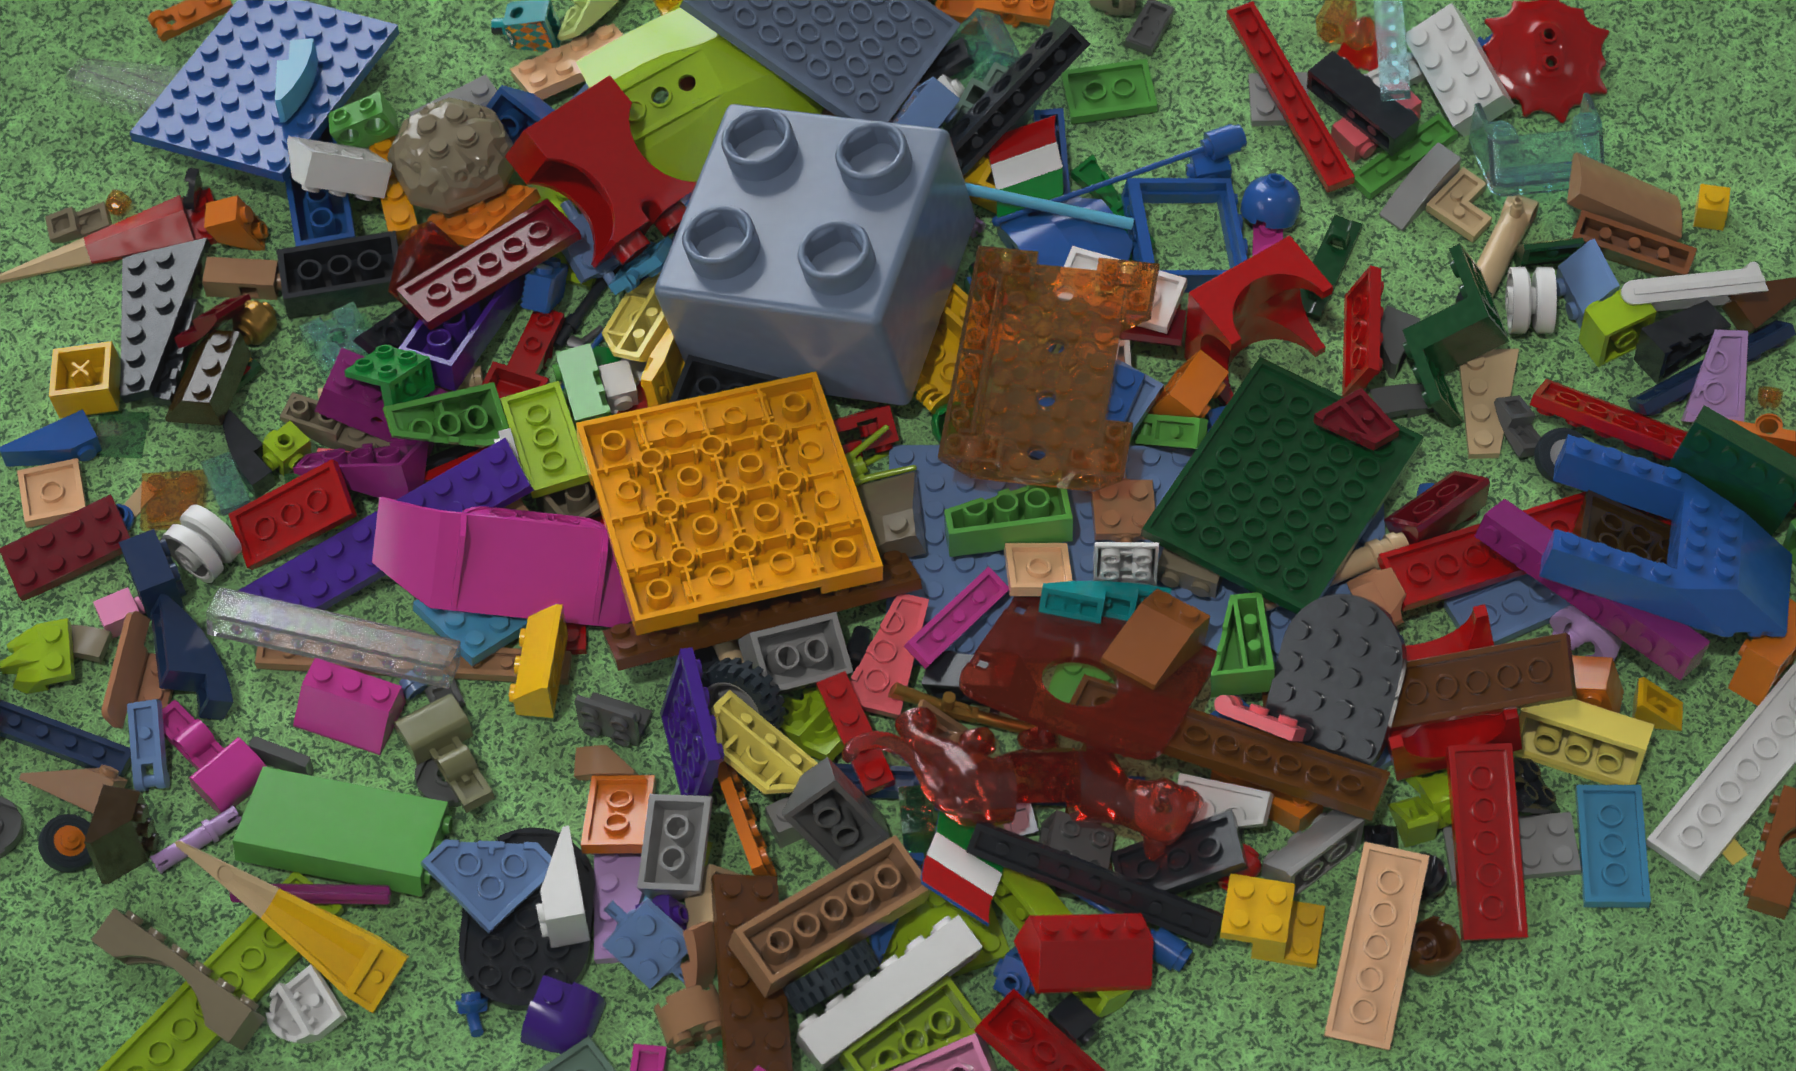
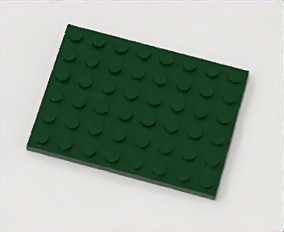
[1141,357,1424,614]

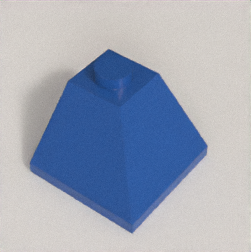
[486,85,554,144]

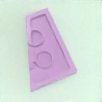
[1681,329,1748,422]

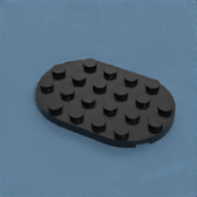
[1265,594,1407,766]
[459,827,595,1011]

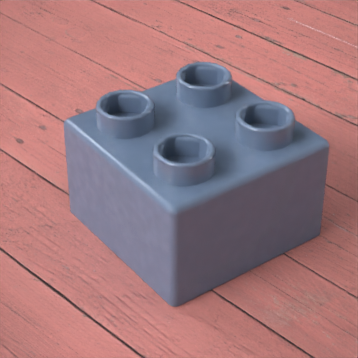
[654,104,976,405]

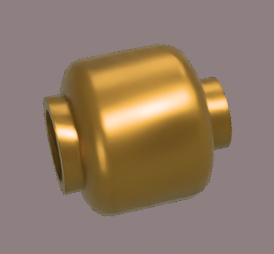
[232,300,277,345]

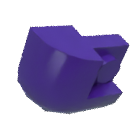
[520,975,606,1054]

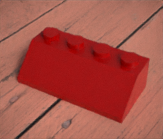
[1014,913,1153,993]

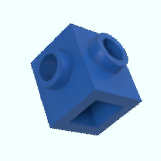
[993,946,1037,999]

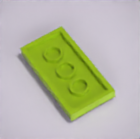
[500,381,590,499]

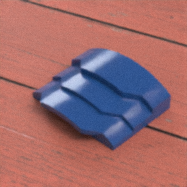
[997,196,1133,322]

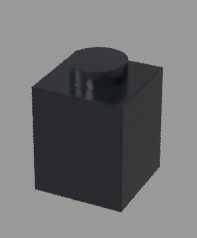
[1048,992,1100,1048]

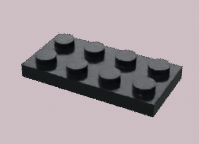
[1111,810,1248,895]

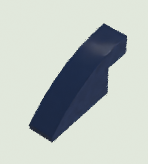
[151,594,233,720]

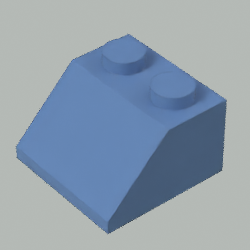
[1556,239,1620,328]

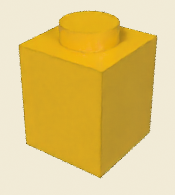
[1693,184,1730,231]

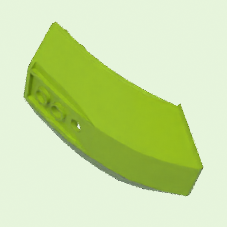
[576,8,824,182]

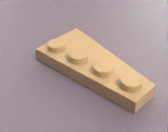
[1459,349,1519,459]

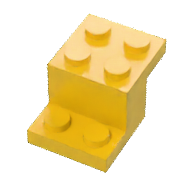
[1220,873,1325,969]

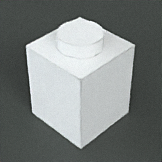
[598,359,638,411]

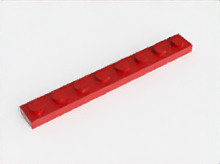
[1226,1,1355,193]

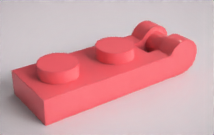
[1214,695,1306,741]

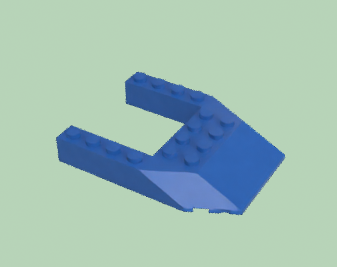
[1539,434,1792,637]

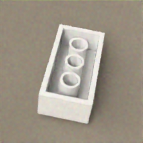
[1402,3,1515,137]

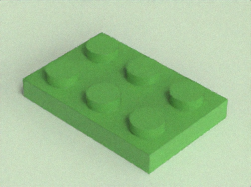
[1061,58,1158,124]

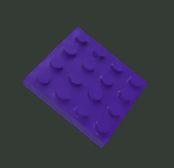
[660,647,724,796]

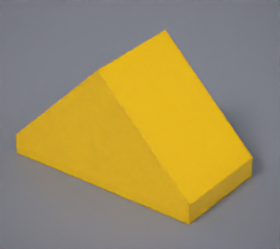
[1632,677,1683,731]

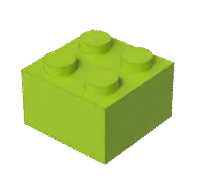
[1578,289,1657,367]

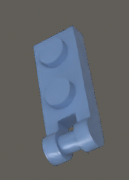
[127,699,170,792]

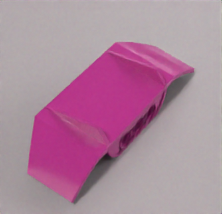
[372,496,632,627]

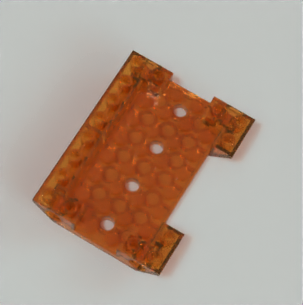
[938,245,1160,492]

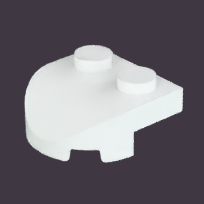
[266,964,348,1044]

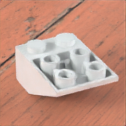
[1093,542,1159,586]

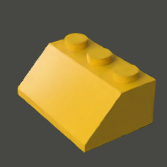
[509,604,568,718]

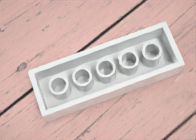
[796,915,983,1071]

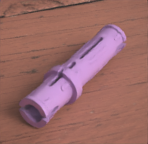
[150,805,242,874]

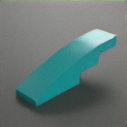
[1038,581,1172,624]

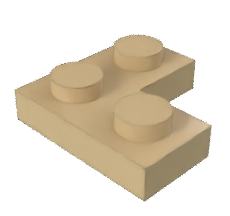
[1426,167,1492,243]

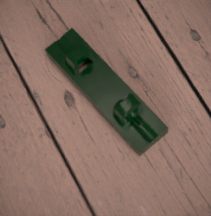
[1300,215,1363,321]

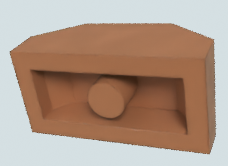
[1346,567,1406,626]

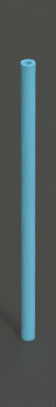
[965,182,1134,230]

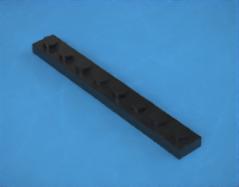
[966,819,1223,946]

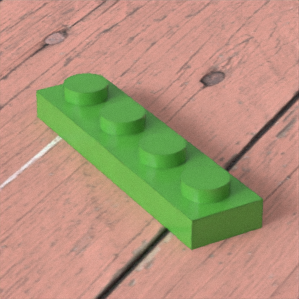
[1353,113,1458,200]

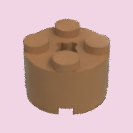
[654,984,722,1055]

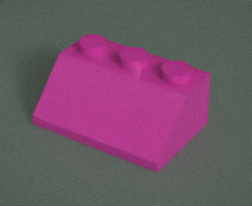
[293,658,406,755]

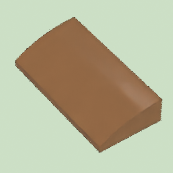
[1567,152,1682,241]

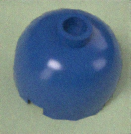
[1240,173,1301,229]

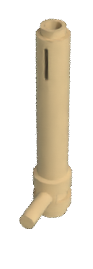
[1252,532,1409,612]

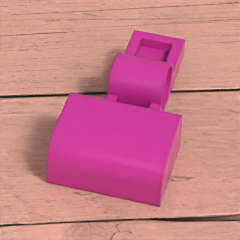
[162,699,267,814]

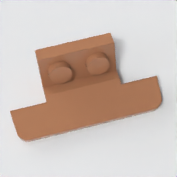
[101,611,174,729]

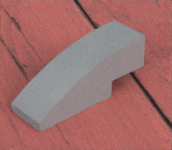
[1379,142,1461,231]

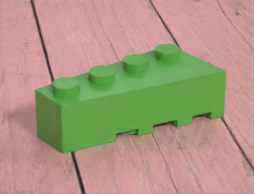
[944,470,1073,557]

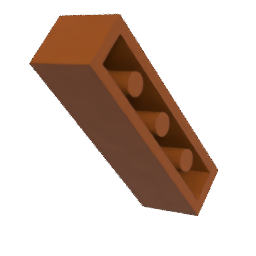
[1572,210,1697,277]

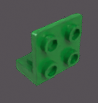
[344,345,435,407]

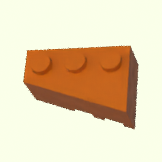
[1728,598,1796,706]
[1572,655,1624,713]

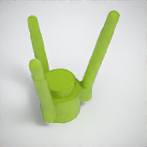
[845,425,917,486]

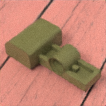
[394,693,495,813]

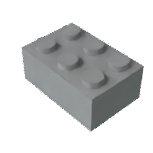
[738,612,854,695]

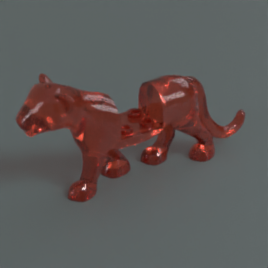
[842,707,1204,861]

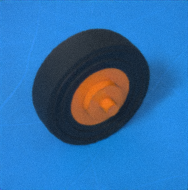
[38,814,92,873]

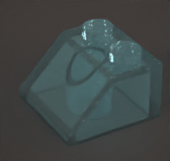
[945,8,1021,89]

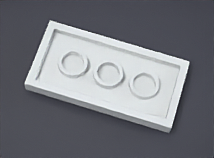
[1052,246,1187,334]

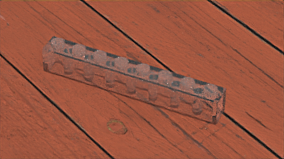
[206,587,461,689]

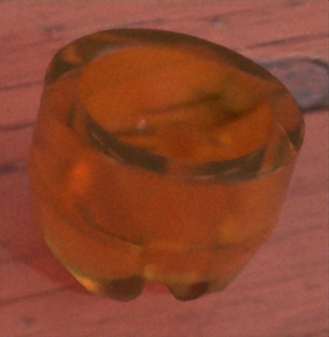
[105,189,132,215]
[1757,386,1784,410]

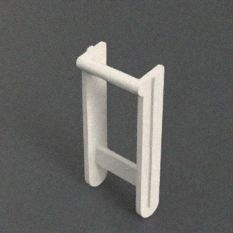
[1621,262,1769,312]

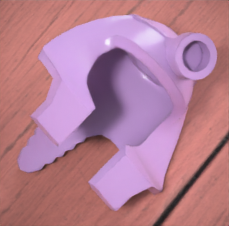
[1549,605,1623,660]

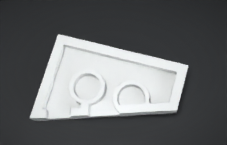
[1165,773,1274,833]

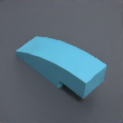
[275,38,318,122]

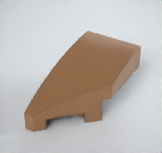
[574,745,638,781]

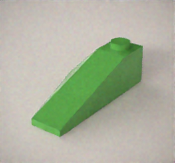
[383,382,509,448]

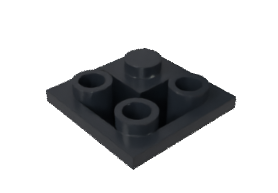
[1513,757,1561,814]

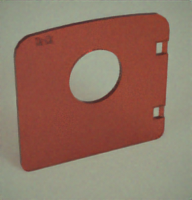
[959,596,1217,760]

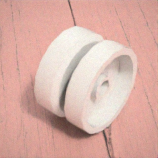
[1505,267,1557,334]
[161,505,242,583]

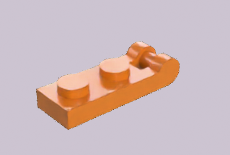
[148,0,233,42]

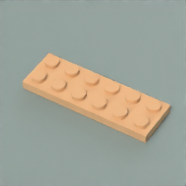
[1324,842,1429,1051]

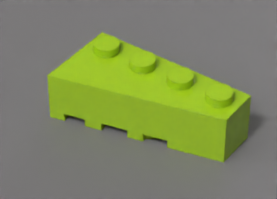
[838,975,982,1071]

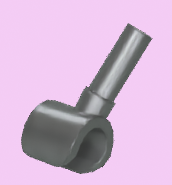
[567,325,603,349]

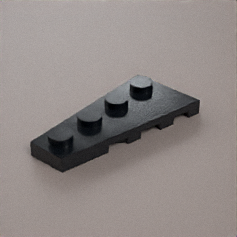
[119,298,201,406]

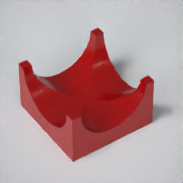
[1184,235,1333,406]
[1386,604,1522,781]

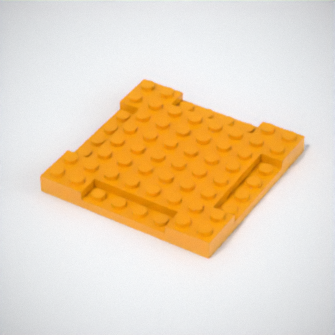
[576,371,883,635]

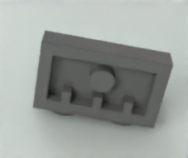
[574,692,652,747]
[1038,810,1115,869]

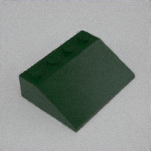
[1667,405,1796,536]

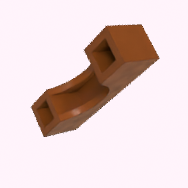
[1743,785,1796,920]

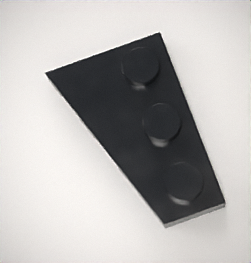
[353,304,419,354]

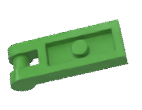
[1134,414,1208,449]

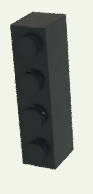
[1307,50,1419,156]

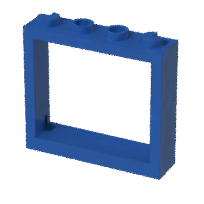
[1121,178,1248,293]

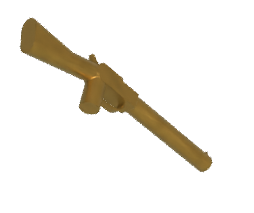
[888,682,1059,743]

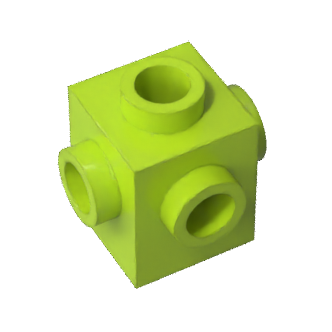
[262,421,311,476]

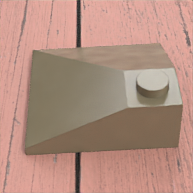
[856,472,926,557]

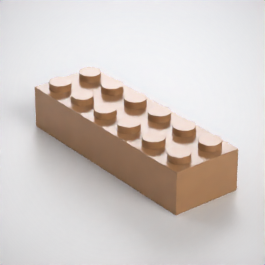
[728,835,931,998]

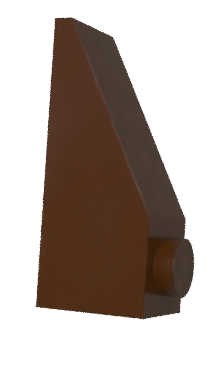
[1721,277,1796,333]

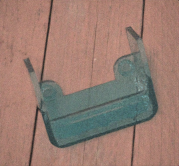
[1469,93,1605,196]

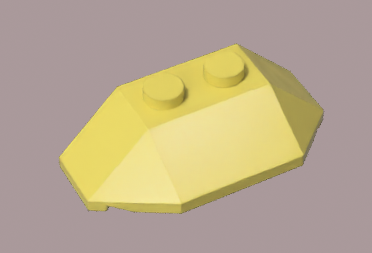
[602,272,669,362]
[711,690,818,794]

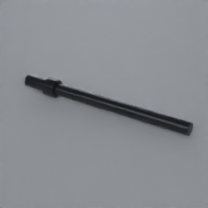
[553,231,646,350]

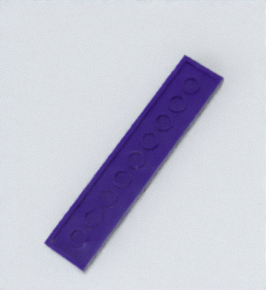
[235,437,534,640]

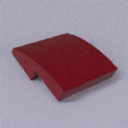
[174,293,251,348]

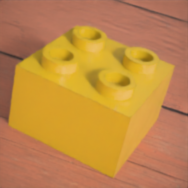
[49,341,121,419]

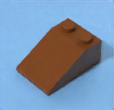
[1101,588,1211,690]

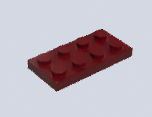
[0,494,131,601]

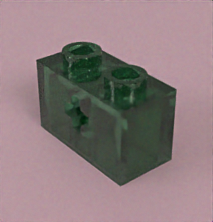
[898,784,935,859]

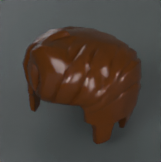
[1407,916,1462,976]

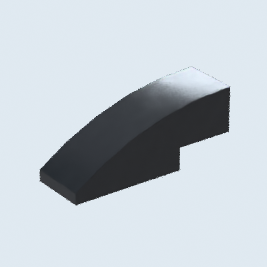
[222,409,276,499]

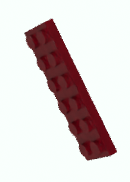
[396,199,582,330]

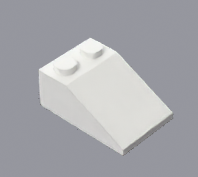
[536,826,590,948]

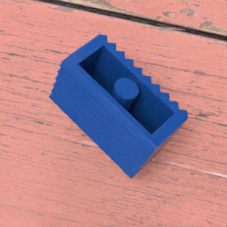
[520,257,569,313]

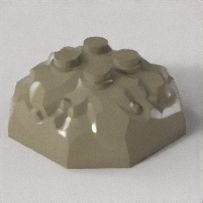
[387,98,515,214]

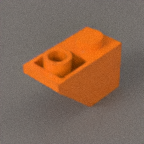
[204,195,268,251]

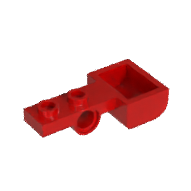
[482,310,565,405]

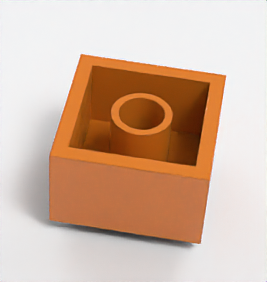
[1148,349,1229,418]

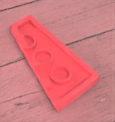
[850,594,929,719]

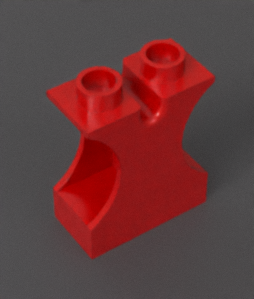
[505,75,697,268]

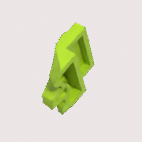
[0,618,75,694]
[780,687,866,761]

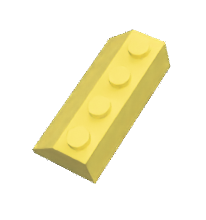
[1513,699,1654,785]

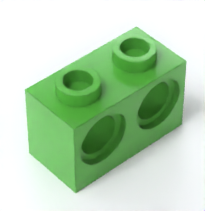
[328,91,399,148]

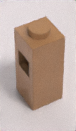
[202,257,282,300]

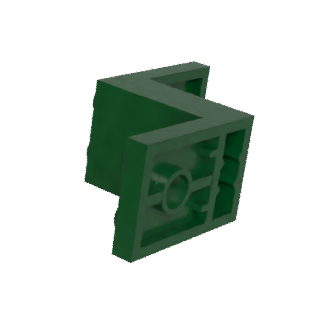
[1402,243,1509,428]

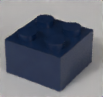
[119,529,187,621]

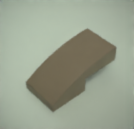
[45,201,112,243]
[71,625,113,663]

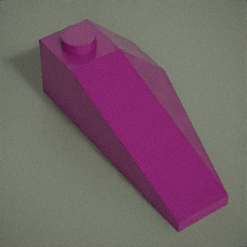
[293,438,429,500]

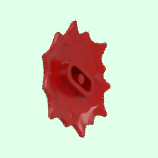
[1483,0,1609,123]

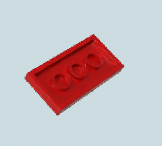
[1342,265,1384,397]
[228,459,357,570]
[974,989,1105,1071]

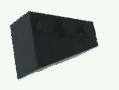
[1634,300,1731,384]
[921,650,1037,722]

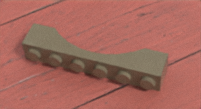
[91,908,266,1051]

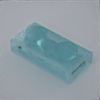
[200,452,251,516]

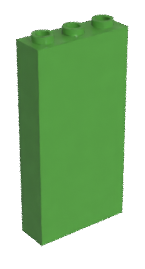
[233,766,453,897]

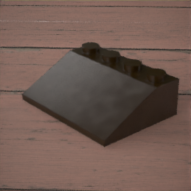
[1573,490,1671,565]

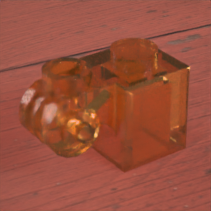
[1316,0,1376,50]

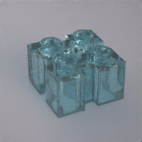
[298,302,369,383]

